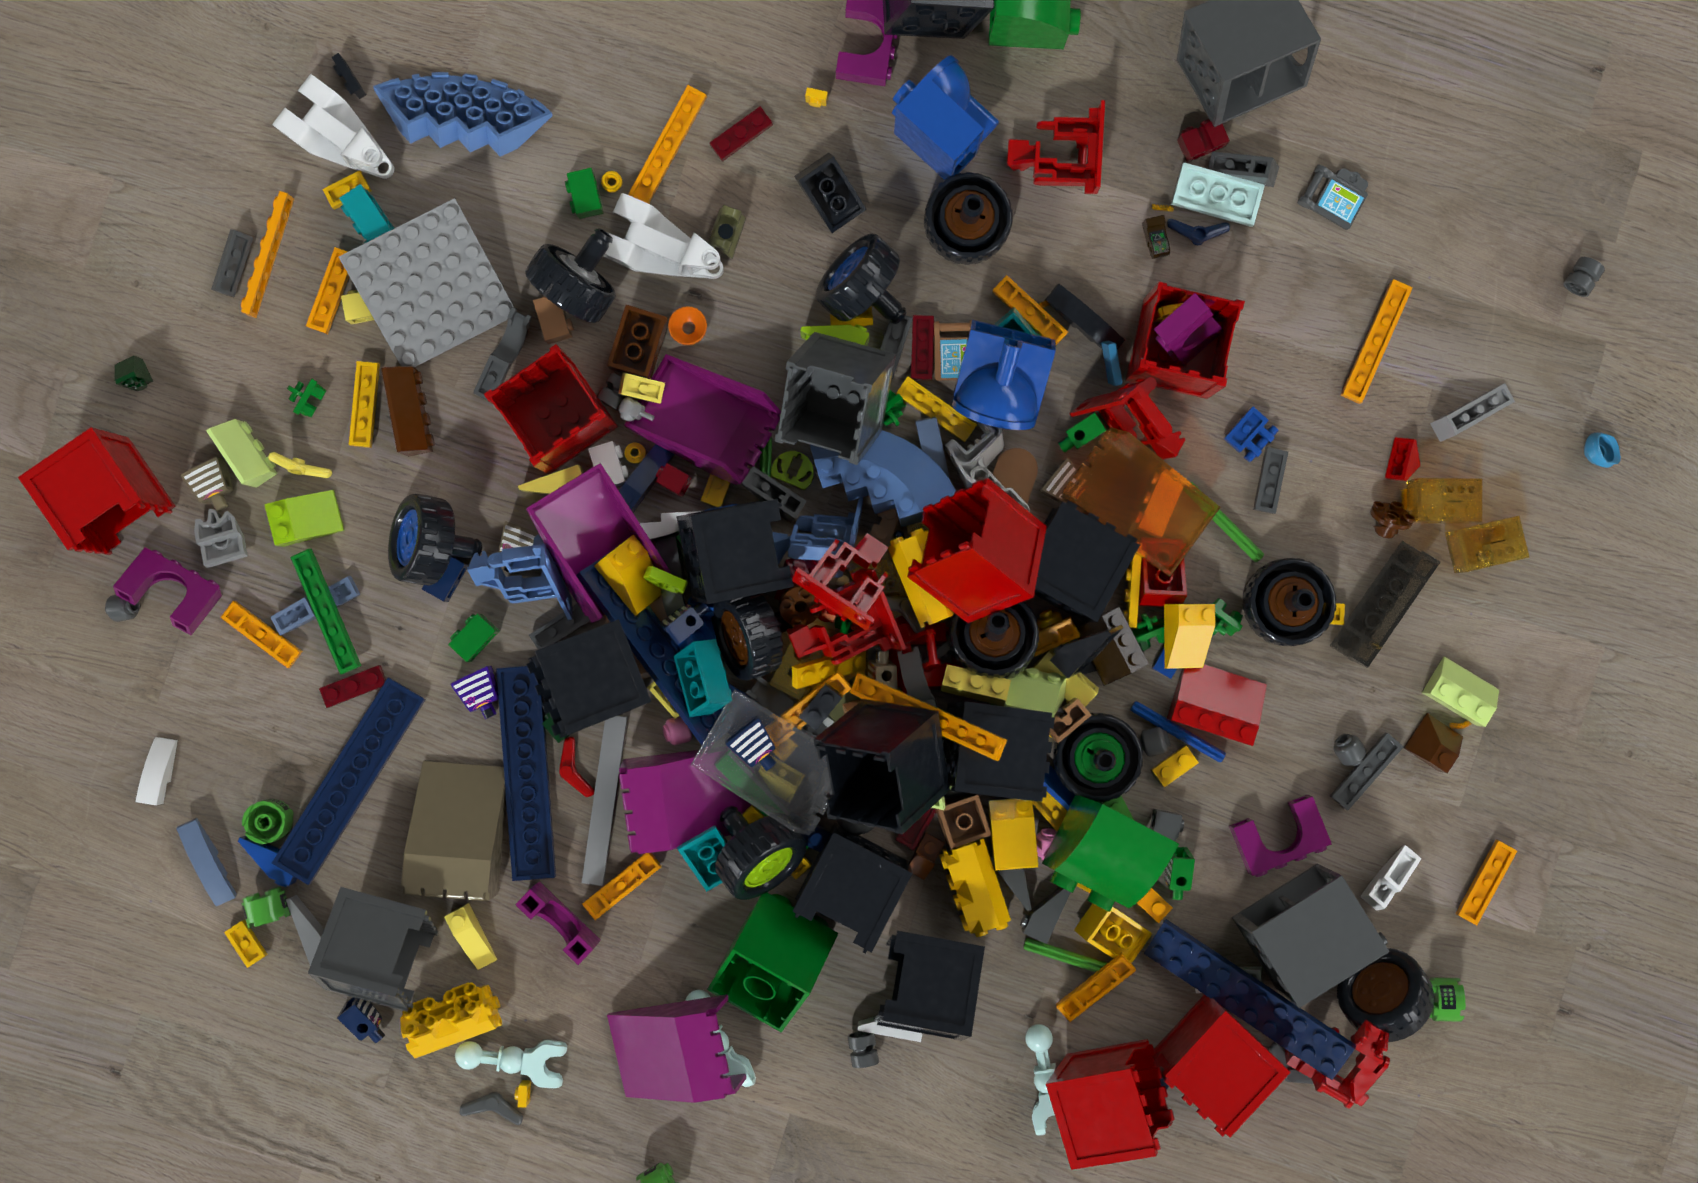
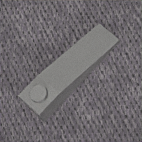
[1430,383,1515,442]
[286,895,324,966]

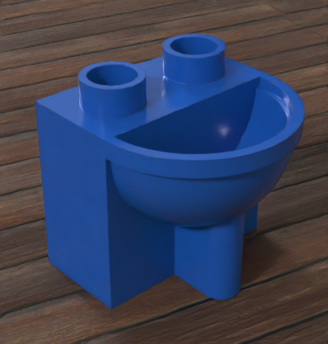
[892,55,999,180]
[952,320,1056,430]

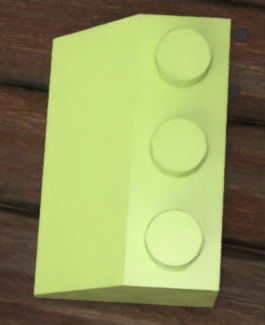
[206,419,278,488]
[1422,657,1499,727]
[990,668,1067,718]

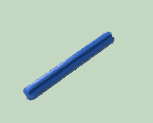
[1130,701,1226,762]

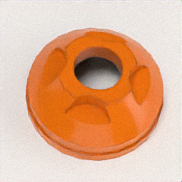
[668,306,707,345]

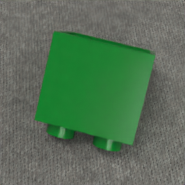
[988,0,1081,50]
[1042,795,1179,912]
[707,892,839,1033]

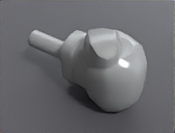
[618,397,654,421]

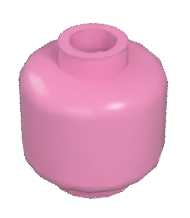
[663,716,692,745]
[1036,828,1057,860]

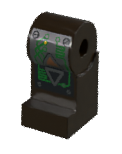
[1142,215,1170,259]

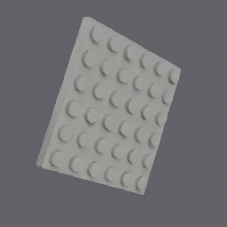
[339,198,514,367]

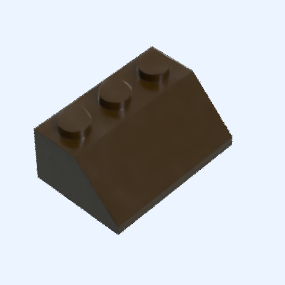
[1077,607,1149,686]

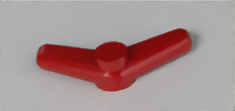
[559,736,595,797]

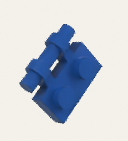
[1224,407,1279,462]

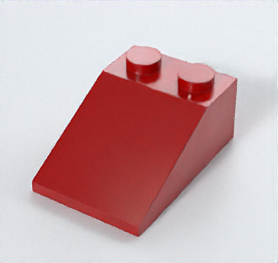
[1139,537,1187,606]

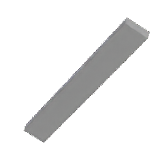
[582,716,628,886]

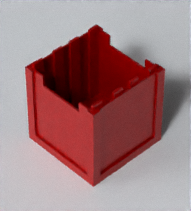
[1125,282,1245,399]
[484,344,618,474]
[18,427,176,555]
[907,477,1047,623]
[1153,995,1291,1138]
[1046,1039,1175,1170]

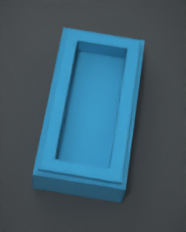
[1101,341,1123,386]

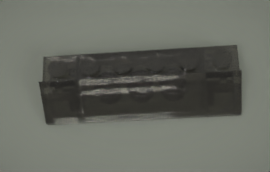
[1330,541,1440,668]

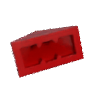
[1385,437,1421,481]

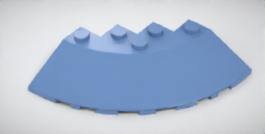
[373,72,552,157]
[810,430,956,527]

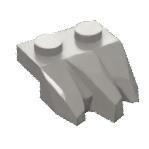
[194,509,248,568]

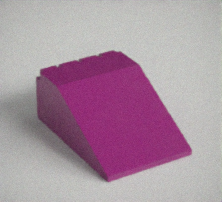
[624,354,781,485]
[526,463,671,623]
[619,746,755,854]
[607,994,747,1103]

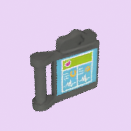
[1297,165,1368,230]

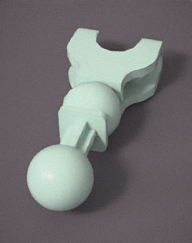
[685,990,756,1087]
[1025,1024,1056,1136]
[455,1040,567,1088]

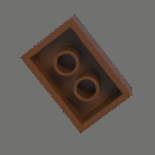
[607,305,669,379]

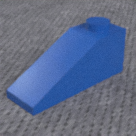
[238,835,297,887]

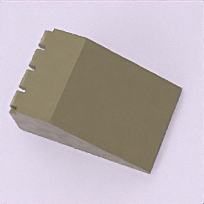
[401,760,506,901]

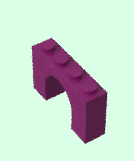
[836,0,898,87]
[1154,293,1224,366]
[113,547,222,635]
[1229,795,1332,877]
[515,881,601,965]

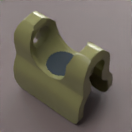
[708,205,746,259]

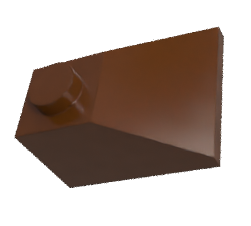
[1404,713,1463,774]

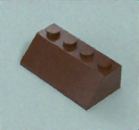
[381,366,435,457]

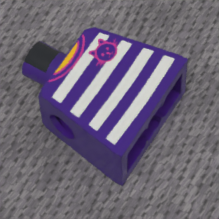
[451,666,499,719]

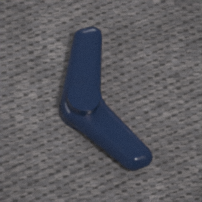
[1167,219,1230,246]

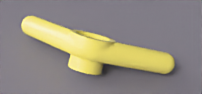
[268,452,332,478]

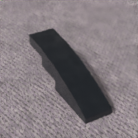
[1045,284,1125,350]

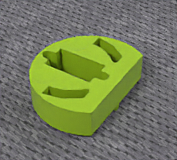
[771,451,814,491]
[643,566,688,594]

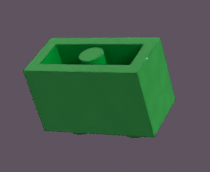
[565,168,604,219]
[448,614,500,662]

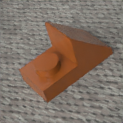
[910,832,945,880]

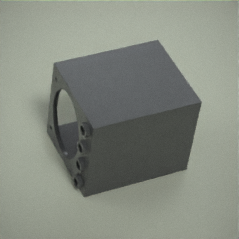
[1177,0,1321,127]
[1232,864,1390,1008]

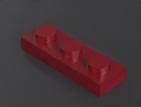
[709,106,773,162]
[911,315,934,380]
[319,665,386,708]

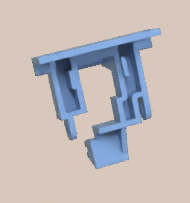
[772,497,864,578]
[467,534,572,620]

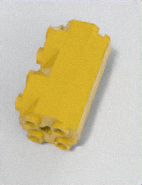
[888,528,954,628]
[939,838,1011,937]
[400,982,502,1058]

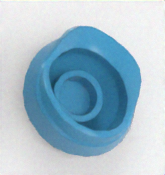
[1584,432,1621,468]

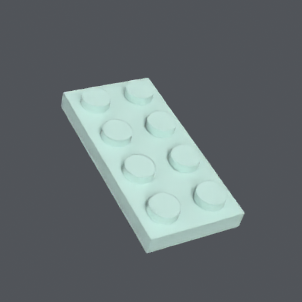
[1171,162,1265,227]

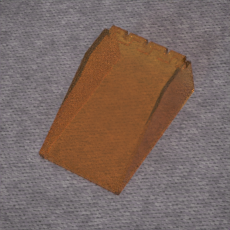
[1061,427,1221,577]

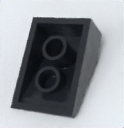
[794,153,867,233]
[1050,625,1124,679]

